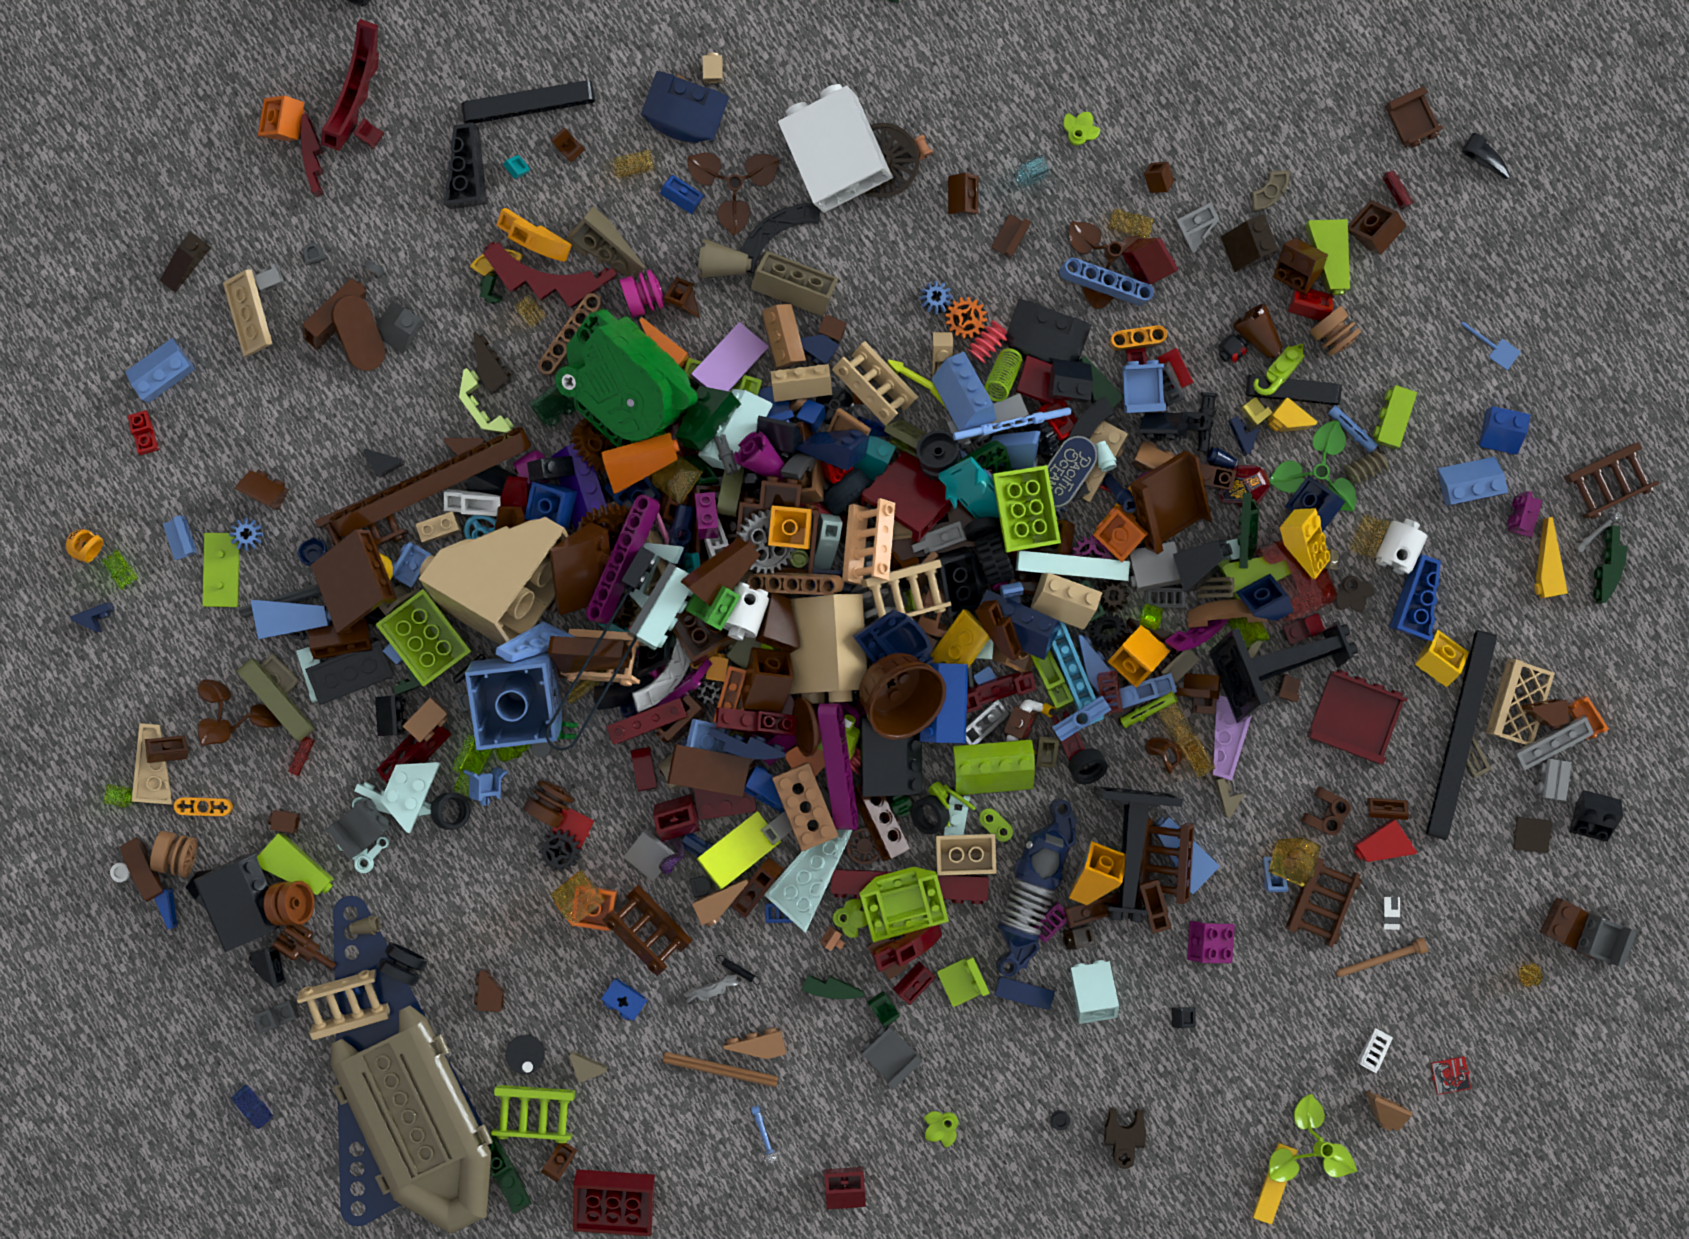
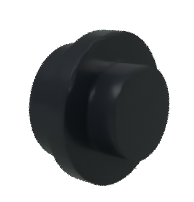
[1050,1110,1070,1130]

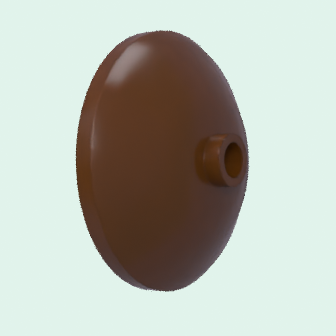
[792,697,821,757]

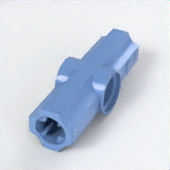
[1052,696,1111,741]

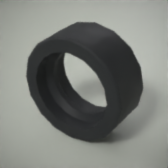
[1068,748,1108,785]
[431,793,470,830]
[911,795,950,835]

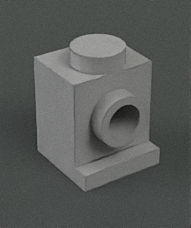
[254,264,286,294]

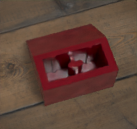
[1122,237,1179,284]
[653,794,700,841]
[824,1167,866,1210]

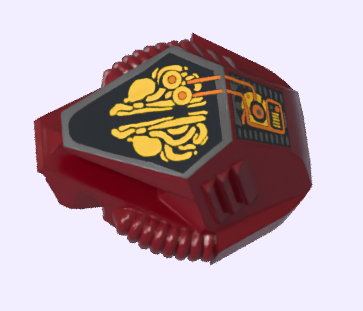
[1217,465,1270,507]

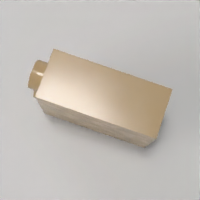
[789,594,867,704]

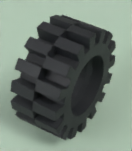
[1090,613,1127,651]

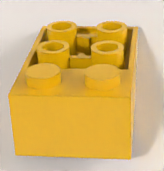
[1280,508,1330,579]

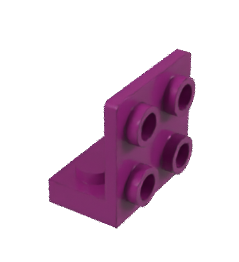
[1507,491,1542,538]
[1187,921,1235,963]

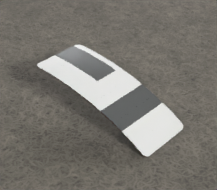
[1384,897,1400,930]

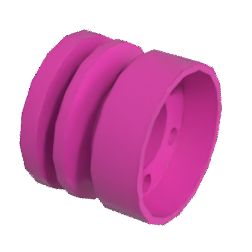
[619,269,664,318]

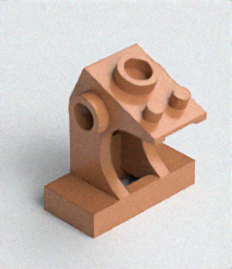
[911,589,948,638]

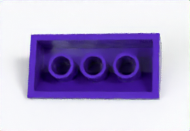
[551,444,608,529]

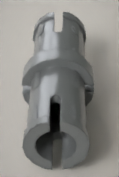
[713,434,739,476]

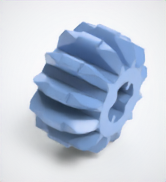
[919,281,953,315]
[229,518,264,551]

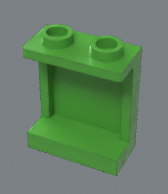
[685,586,741,631]

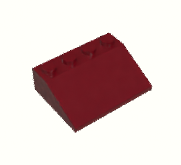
[573,1169,655,1236]

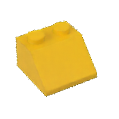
[1266,397,1318,432]
[1415,629,1469,687]

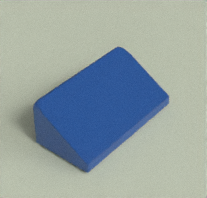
[660,174,705,215]

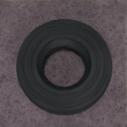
[965,517,1001,541]

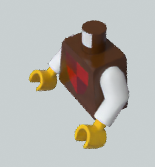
[1004,699,1055,754]

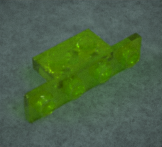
[452,734,494,798]

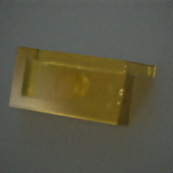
[613,150,655,178]
[1350,514,1390,559]

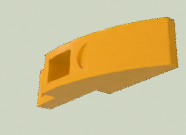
[496,208,572,262]

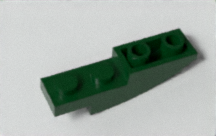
[1593,525,1627,604]
[488,1134,532,1214]

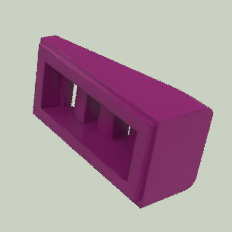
[1033,901,1067,943]

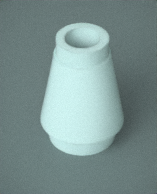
[1095,441,1117,472]

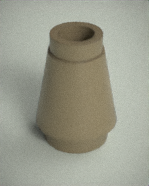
[349,915,381,935]

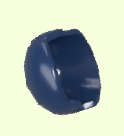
[297,537,328,567]

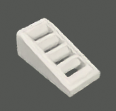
[1357,1028,1393,1073]

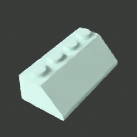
[698,389,773,470]

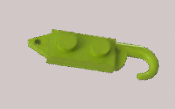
[1253,343,1305,396]

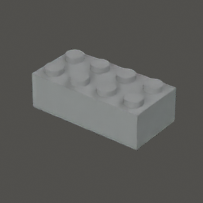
[946,393,1029,449]

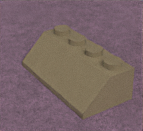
[751,251,839,317]

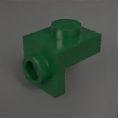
[479,272,503,304]
[867,991,900,1027]

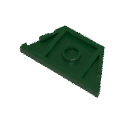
[1238,492,1259,569]

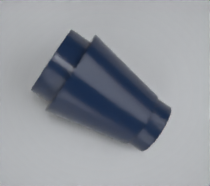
[1206,447,1237,469]

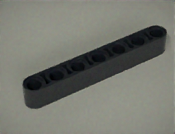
[461,80,595,124]

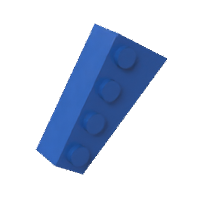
[1389,554,1441,641]

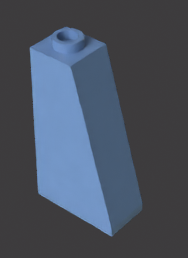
[251,600,332,639]
[1154,816,1220,894]

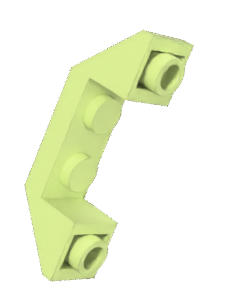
[459,368,514,434]

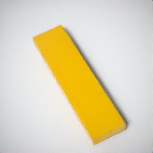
[1252,1142,1298,1225]

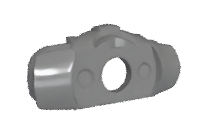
[683,974,739,1003]

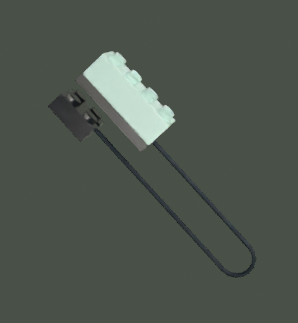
[546,546,693,751]

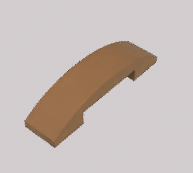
[1188,599,1267,628]

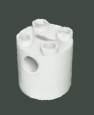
[1375,519,1428,575]
[723,582,769,641]

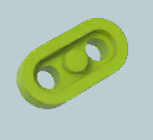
[979,808,1013,842]

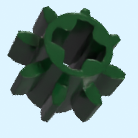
[889,795,912,818]

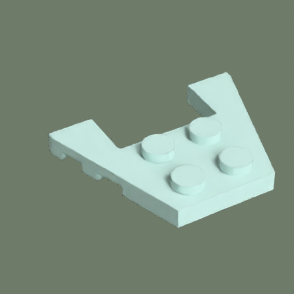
[625,542,684,608]

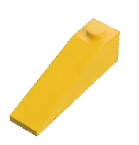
[1534,517,1568,599]

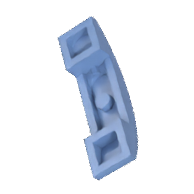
[999,582,1024,604]

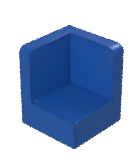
[797,399,826,433]

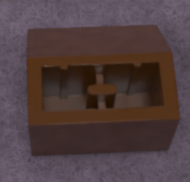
[1273,238,1328,295]

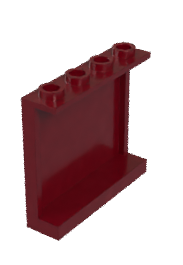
[861,446,958,543]
[1306,669,1408,765]

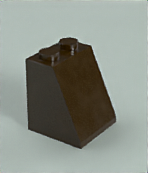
[1220,214,1279,273]

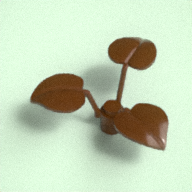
[687,152,779,235]
[1069,221,1146,309]
[197,679,282,747]

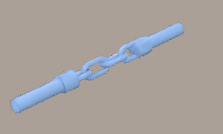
[953,407,1071,440]

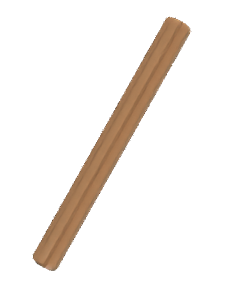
[663,1052,778,1087]

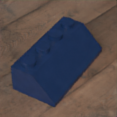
[976,590,1061,660]

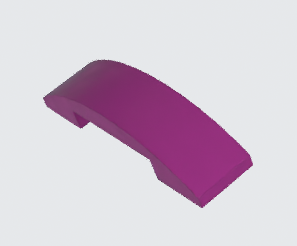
[1165,599,1229,651]

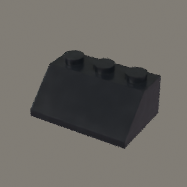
[939,546,983,617]

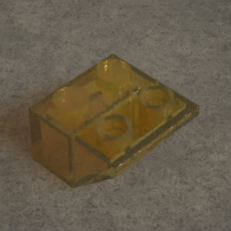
[550,869,606,927]

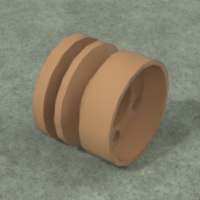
[1309,306,1362,357]
[150,831,198,878]

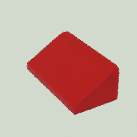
[1157,348,1193,388]

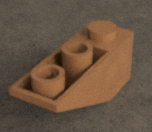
[723,1027,787,1059]

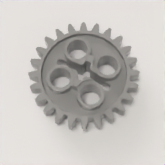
[735,509,796,574]

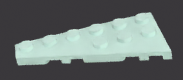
[764,817,853,933]

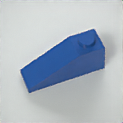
[744,766,785,813]

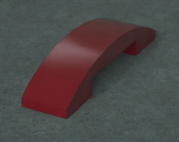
[966,671,1037,714]

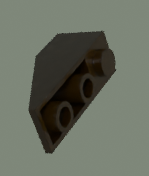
[473,332,512,395]

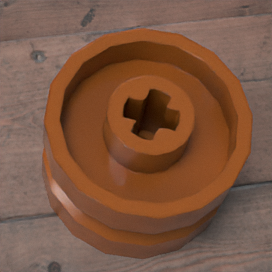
[264,881,315,926]

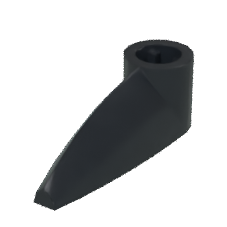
[1462,133,1510,179]

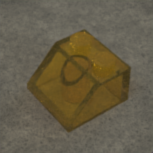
[1268,837,1322,887]

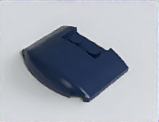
[641,71,729,143]
[853,610,933,685]

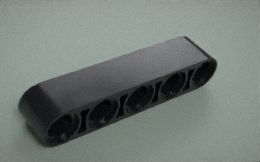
[1246,375,1342,405]

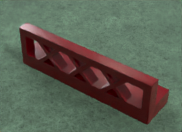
[376,725,451,784]

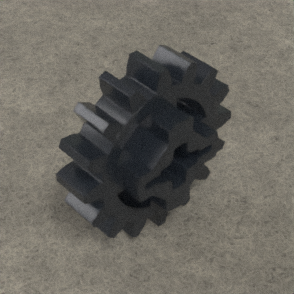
[1025,420,1060,459]
[539,829,582,872]

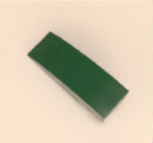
[801,974,865,999]

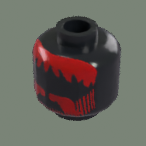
[1219,334,1248,363]

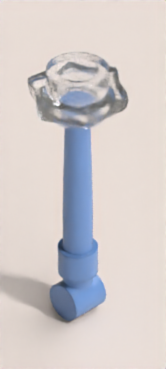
[751,1105,781,1163]

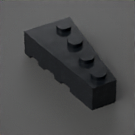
[443,123,487,209]

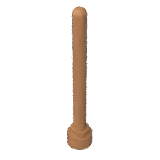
[1336,937,1429,977]

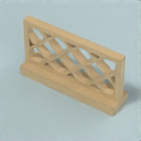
[1485,659,1555,745]

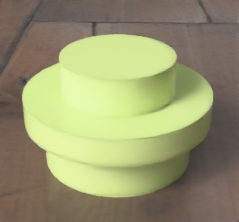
[789,548,809,568]

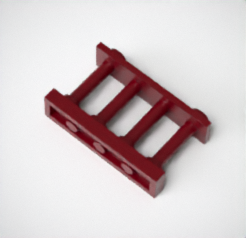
[606,698,688,745]

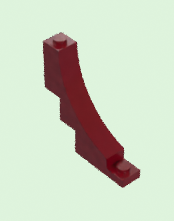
[483,242,617,309]

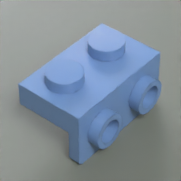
[392,542,433,588]

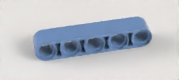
[1060,258,1154,306]

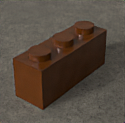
[308,619,372,659]

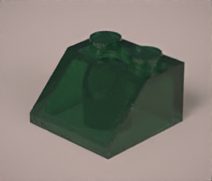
[528,384,576,428]

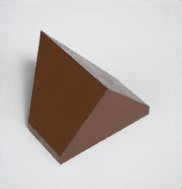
[663,277,700,318]

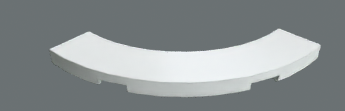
[632,637,691,712]

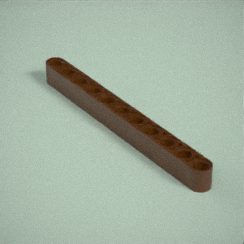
[329,427,531,537]

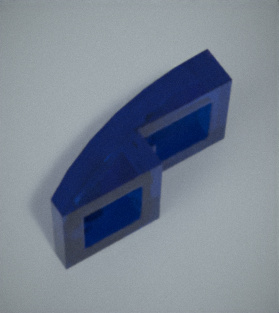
[857,415,890,437]
[231,1085,273,1129]

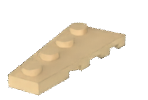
[132,723,173,805]

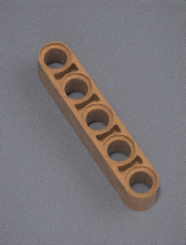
[538,293,602,377]
[747,572,844,595]

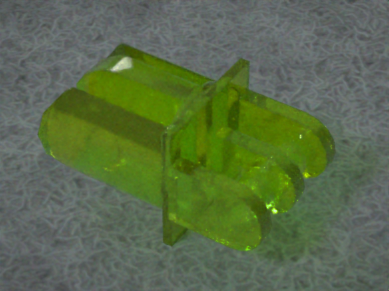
[102,549,139,590]

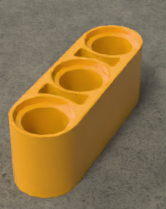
[1109,325,1167,351]

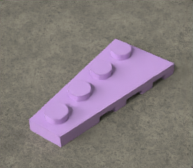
[1213,695,1252,781]

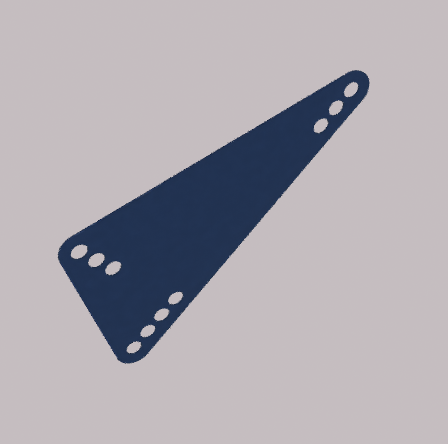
[333,896,483,1226]

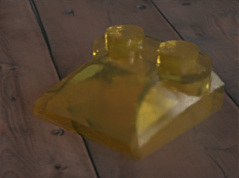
[652,453,703,505]

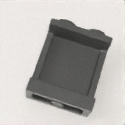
[1576,913,1637,968]

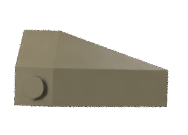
[565,206,645,280]

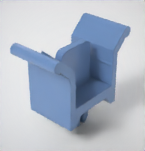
[463,767,508,806]

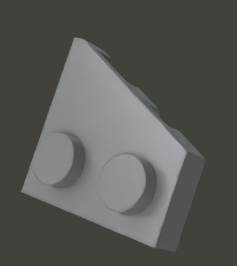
[1175,202,1219,254]

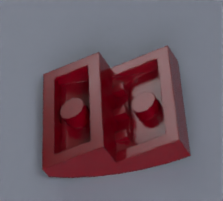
[1016,355,1055,406]

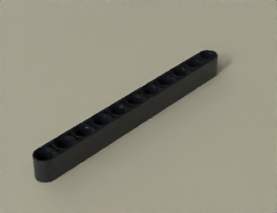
[1426,630,1497,840]

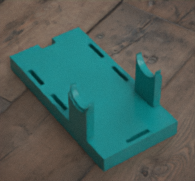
[939,457,999,519]

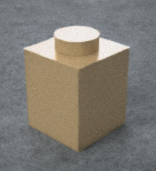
[702,53,723,83]

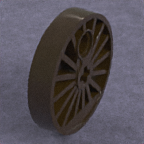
[864,123,920,198]

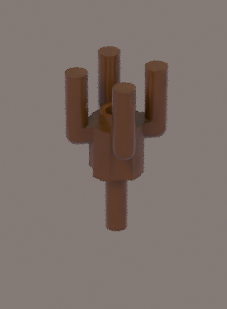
[272,924,336,970]

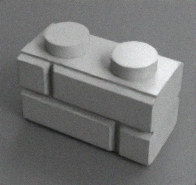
[1536,759,1572,801]

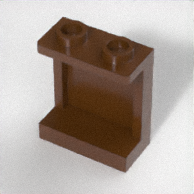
[1385,86,1443,148]
[656,694,707,744]

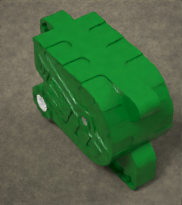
[555,309,698,448]

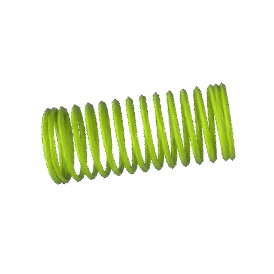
[984,348,1023,402]

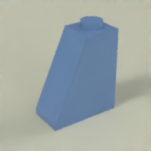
[986,431,1040,470]

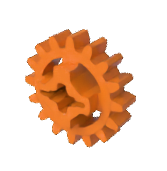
[945,297,987,340]

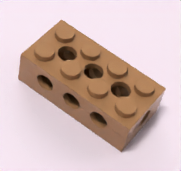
[771,762,838,851]

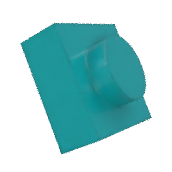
[503,155,531,179]

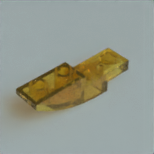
[1158,703,1215,778]

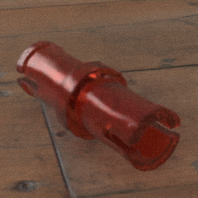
[288,736,315,776]

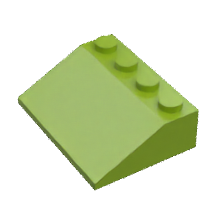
[992,465,1061,552]
[376,589,473,687]
[953,740,1035,795]

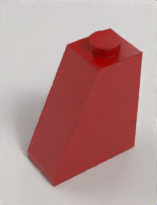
[1353,819,1417,862]

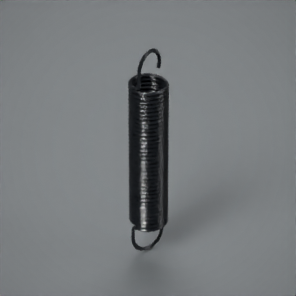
[716,955,761,985]

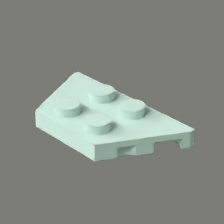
[381,762,441,833]

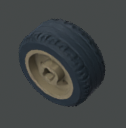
[822,468,872,516]

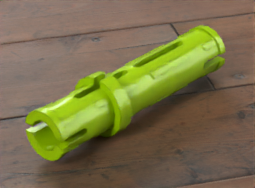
[1120,691,1178,728]

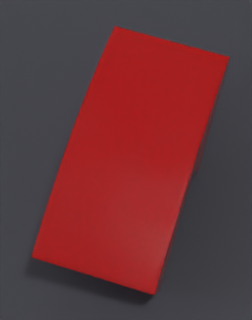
[127,410,159,456]

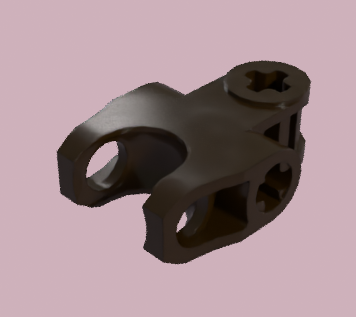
[1104,1107,1146,1169]

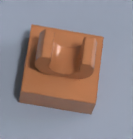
[820,925,845,951]

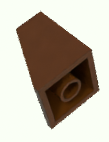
[741,647,794,713]

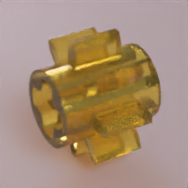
[1518,962,1543,988]

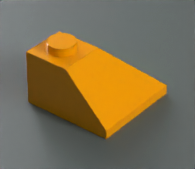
[768,506,812,549]

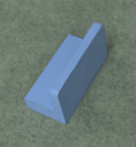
[163,515,197,560]

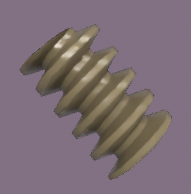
[1344,450,1389,485]

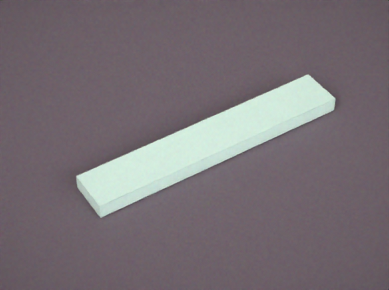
[1016,551,1130,581]

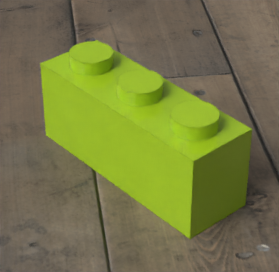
[1372,385,1417,450]

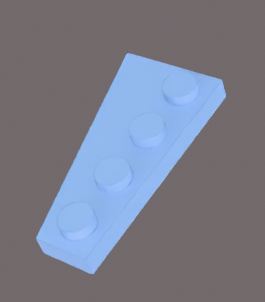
[496,621,575,662]

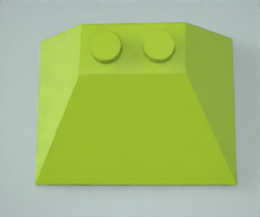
[860,867,949,942]

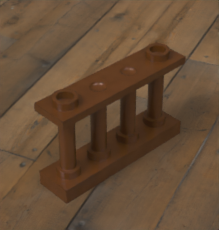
[1564,442,1660,520]
[315,489,408,547]
[1137,817,1194,904]
[1285,856,1361,947]
[602,884,693,976]

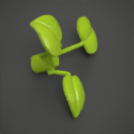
[1269,1094,1357,1182]

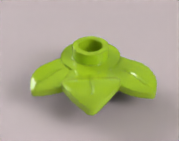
[1063,112,1101,146]
[832,899,868,938]
[924,1111,959,1148]

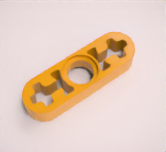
[174,797,233,816]

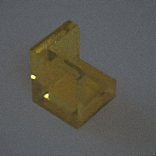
[515,295,546,328]

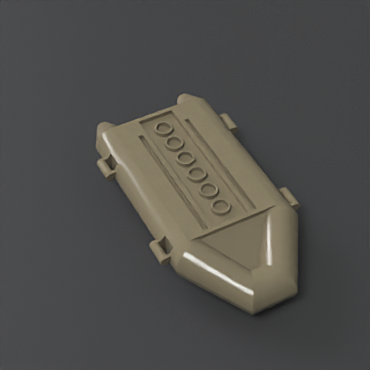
[330,1005,493,1234]

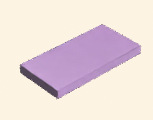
[690,322,769,391]

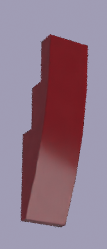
[301,113,324,197]

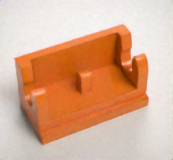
[1568,696,1609,740]

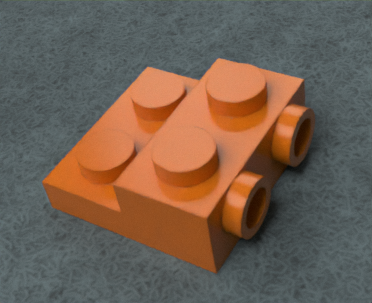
[1093,506,1148,562]

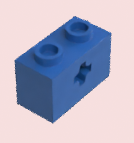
[601,978,648,1021]

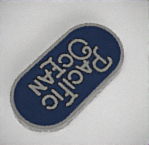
[1047,436,1097,508]

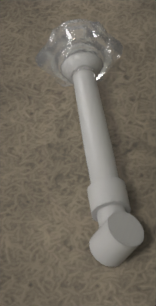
[1574,508,1624,552]

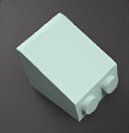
[1070,960,1119,1024]

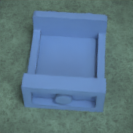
[1122,360,1166,413]

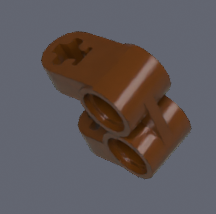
[1301,786,1351,835]

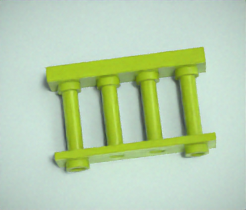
[491,1085,576,1143]

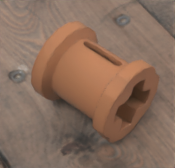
[913,135,933,161]

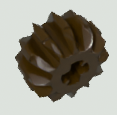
[1097,580,1130,613]
[612,593,637,625]

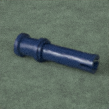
[1102,473,1136,513]

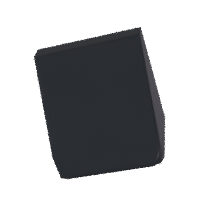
[1171,1007,1196,1028]

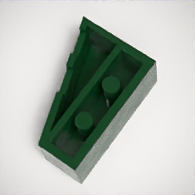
[675,386,741,451]

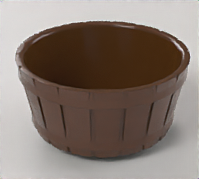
[859,653,946,740]

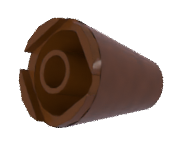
[1232,304,1283,359]

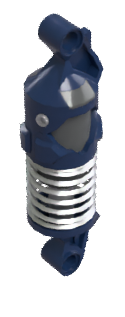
[996,798,1078,977]

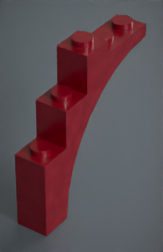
[321,19,379,151]

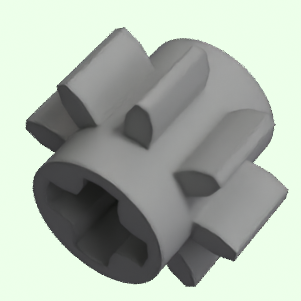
[697,681,721,704]

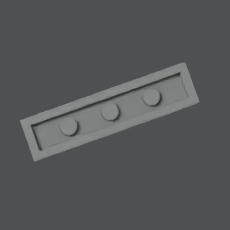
[1514,715,1594,771]

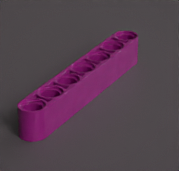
[586,495,660,624]
[818,703,858,830]

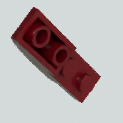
[715,707,796,736]
[871,925,942,972]

